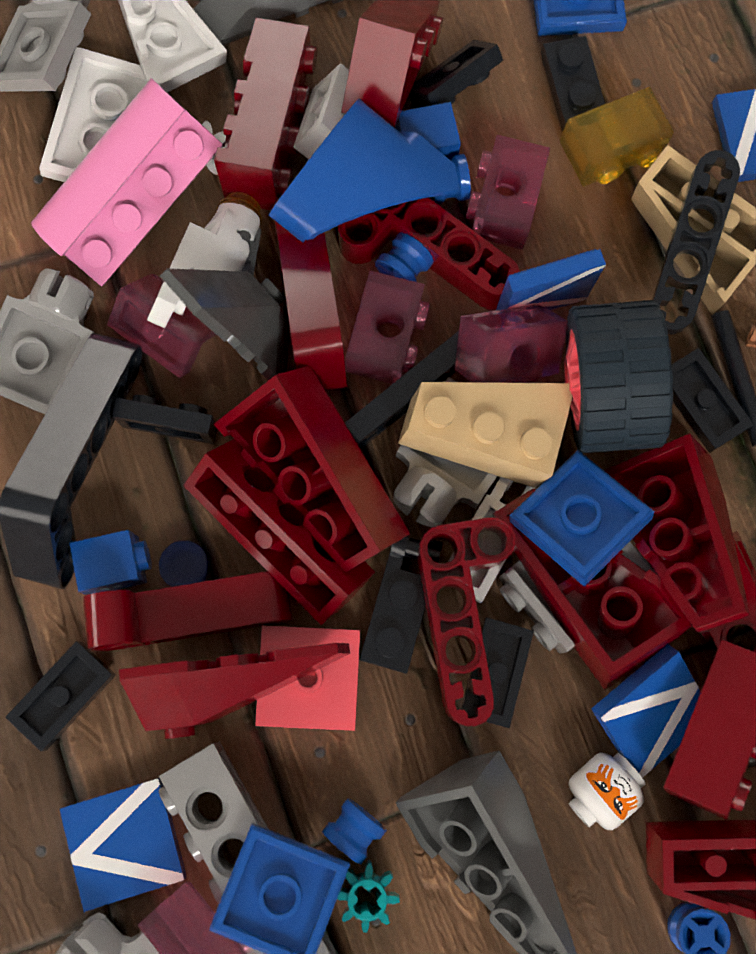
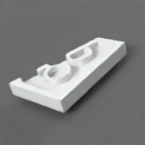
[118,0,227,92]
[39,47,146,182]

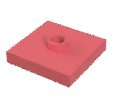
[255,625,360,731]

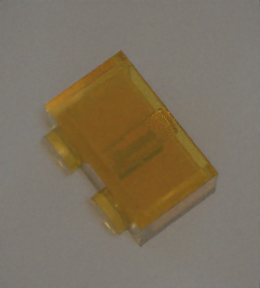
[560,87,674,187]

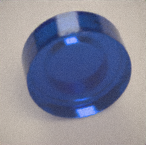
[159,541,210,587]

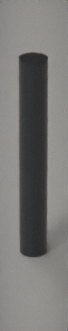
[711,310,756,447]

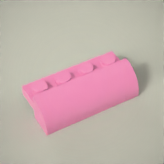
[31,78,223,286]

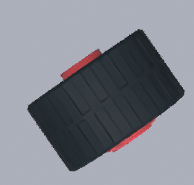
[564,300,673,453]

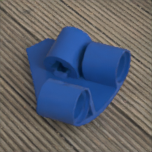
[269,98,460,243]

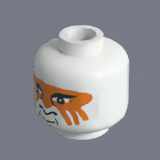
[568,753,645,830]

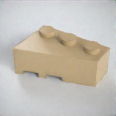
[631,145,756,315]
[398,382,572,488]

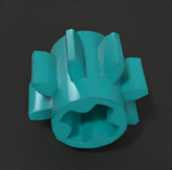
[337,860,400,933]

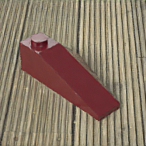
[604,433,750,632]
[493,488,692,690]
[119,643,350,739]

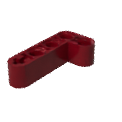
[338,198,520,311]
[275,221,347,390]
[418,517,516,726]
[83,571,292,651]

